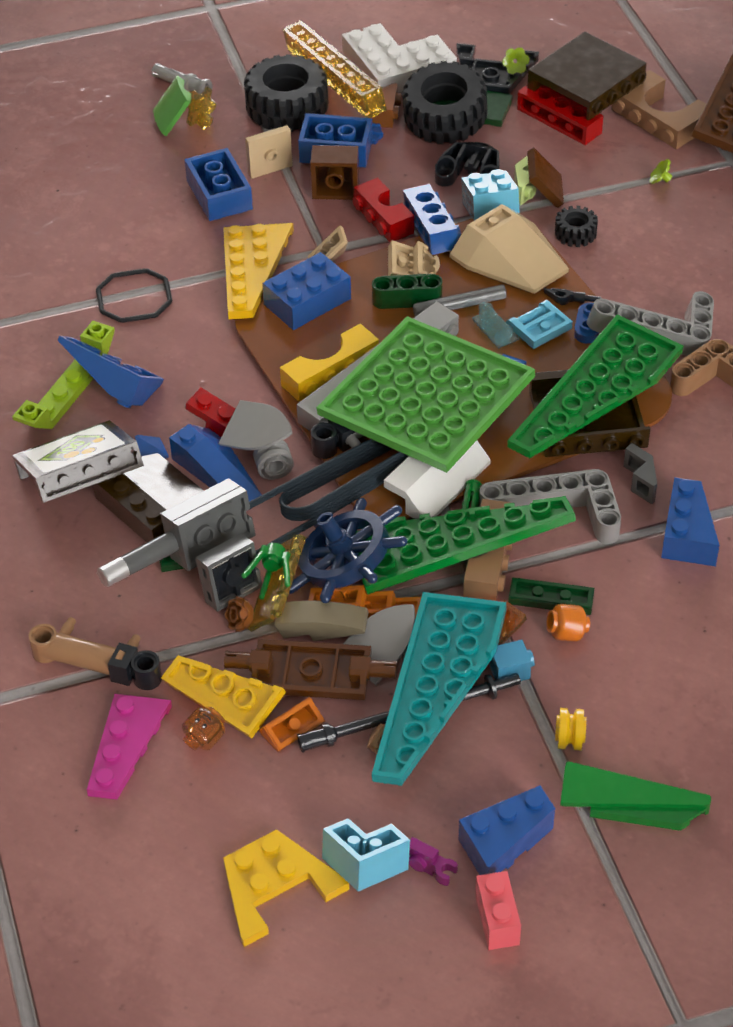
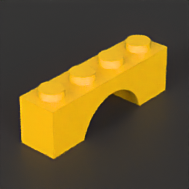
[280,324,379,402]

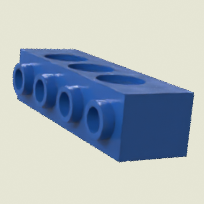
[403,184,461,255]

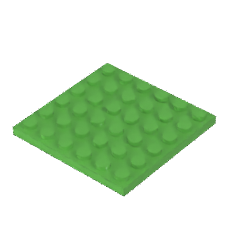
[316,316,535,473]

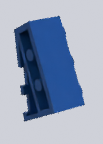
[661,477,720,567]
[458,785,555,875]

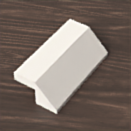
[384,441,491,519]

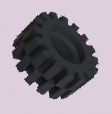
[555,205,598,247]

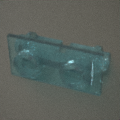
[472,302,519,348]

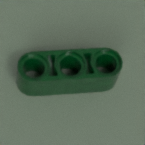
[372,274,443,309]

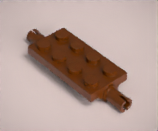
[224,639,397,700]

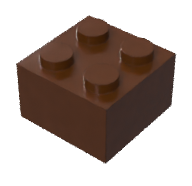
[310,145,359,200]

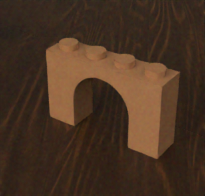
[612,70,706,149]

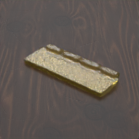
[248,534,306,632]

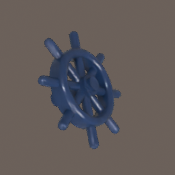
[285,498,407,603]

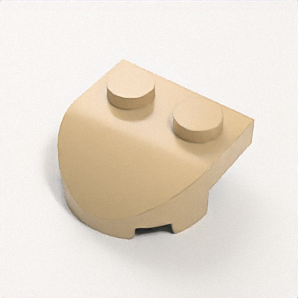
[388,240,440,276]

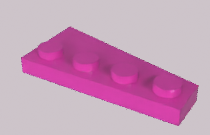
[87,694,172,800]

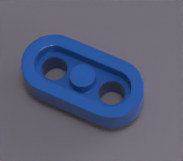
[574,303,600,344]

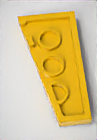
[161,655,286,739]

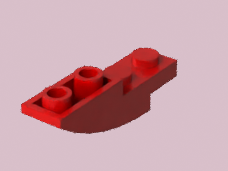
[185,387,236,437]

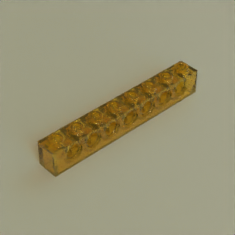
[283,20,387,118]

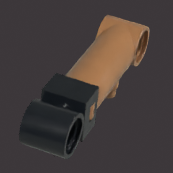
[28,617,162,690]

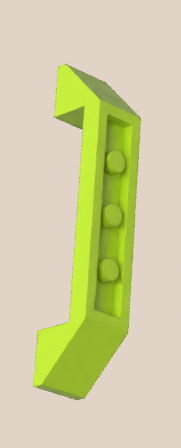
[12,321,115,429]

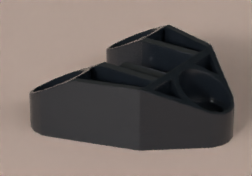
[435,142,499,187]

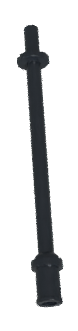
[297,673,521,753]

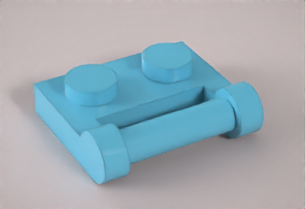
[506,300,573,349]

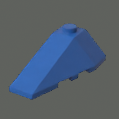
[57,336,164,408]
[169,424,262,501]

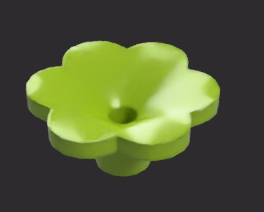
[502,47,530,74]
[649,159,672,184]

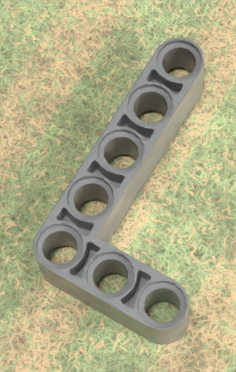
[587,291,714,356]
[479,469,621,544]

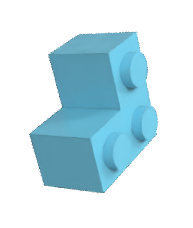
[322,819,410,892]

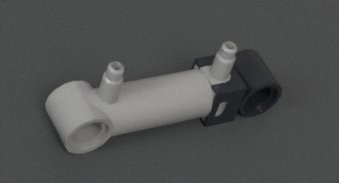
[311,420,364,459]

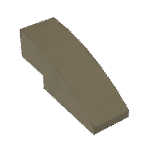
[274,601,369,641]

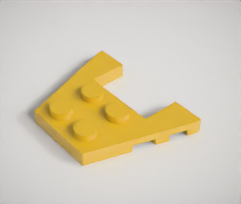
[223,829,350,947]

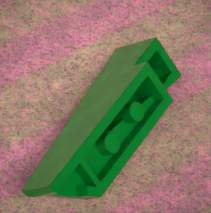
[560,761,711,831]

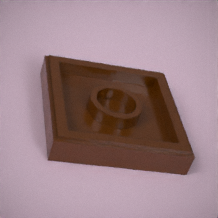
[527,147,564,208]

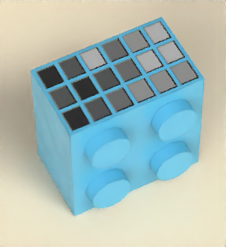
[461,169,520,221]

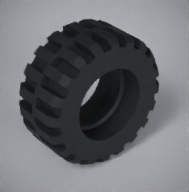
[244,54,329,132]
[402,61,488,145]

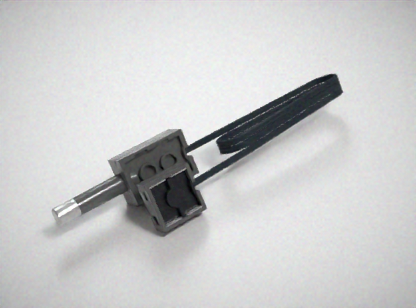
[97,439,409,612]

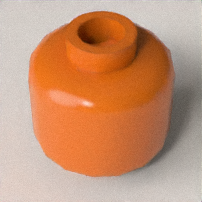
[546,604,590,642]

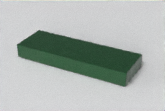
[508,577,595,615]

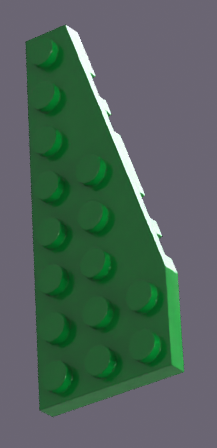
[507,314,683,459]
[356,496,576,595]

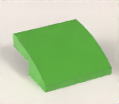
[153,75,191,136]

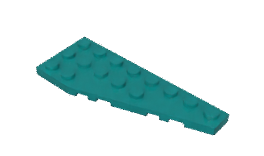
[371,592,507,786]

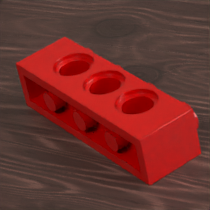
[517,85,604,146]

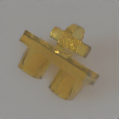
[186,86,217,129]

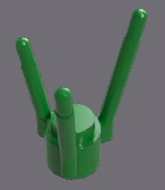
[242,543,291,600]

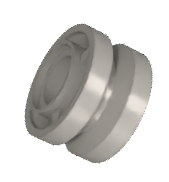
[253,441,294,480]

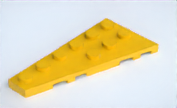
[223,223,294,319]

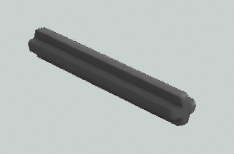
[413,285,507,317]

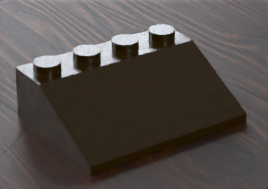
[92,453,204,542]

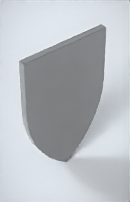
[218,400,293,450]
[343,604,415,685]

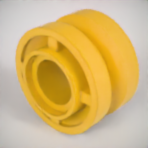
[555,707,587,751]

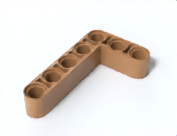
[670,339,733,396]

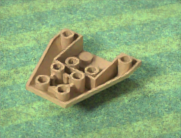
[450,204,569,294]

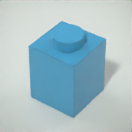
[489,640,535,681]

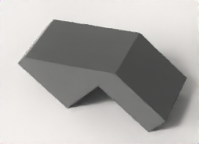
[623,443,657,504]

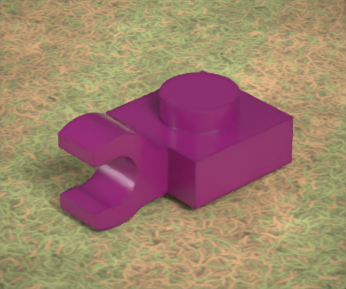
[409,837,458,886]

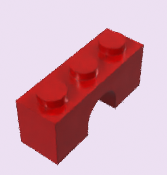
[353,177,414,243]

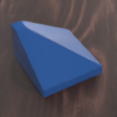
[134,435,169,459]

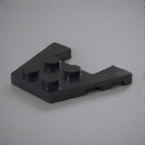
[456,43,539,94]

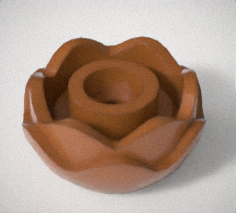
[224,596,254,632]

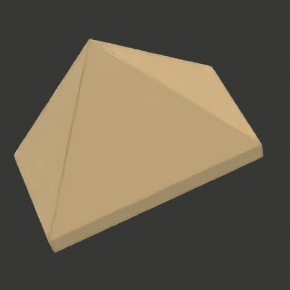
[308,226,348,261]

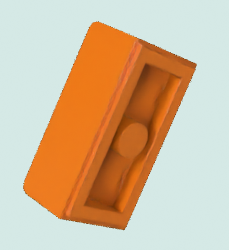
[259,697,325,752]

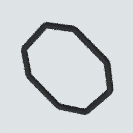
[96,268,173,323]

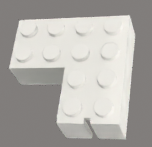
[342,23,457,93]

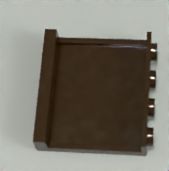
[527,32,647,121]
[529,370,651,457]

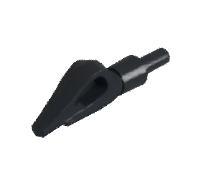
[544,288,601,305]

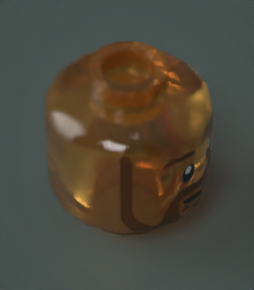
[182,707,226,751]

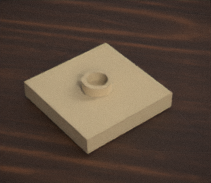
[245,126,293,179]

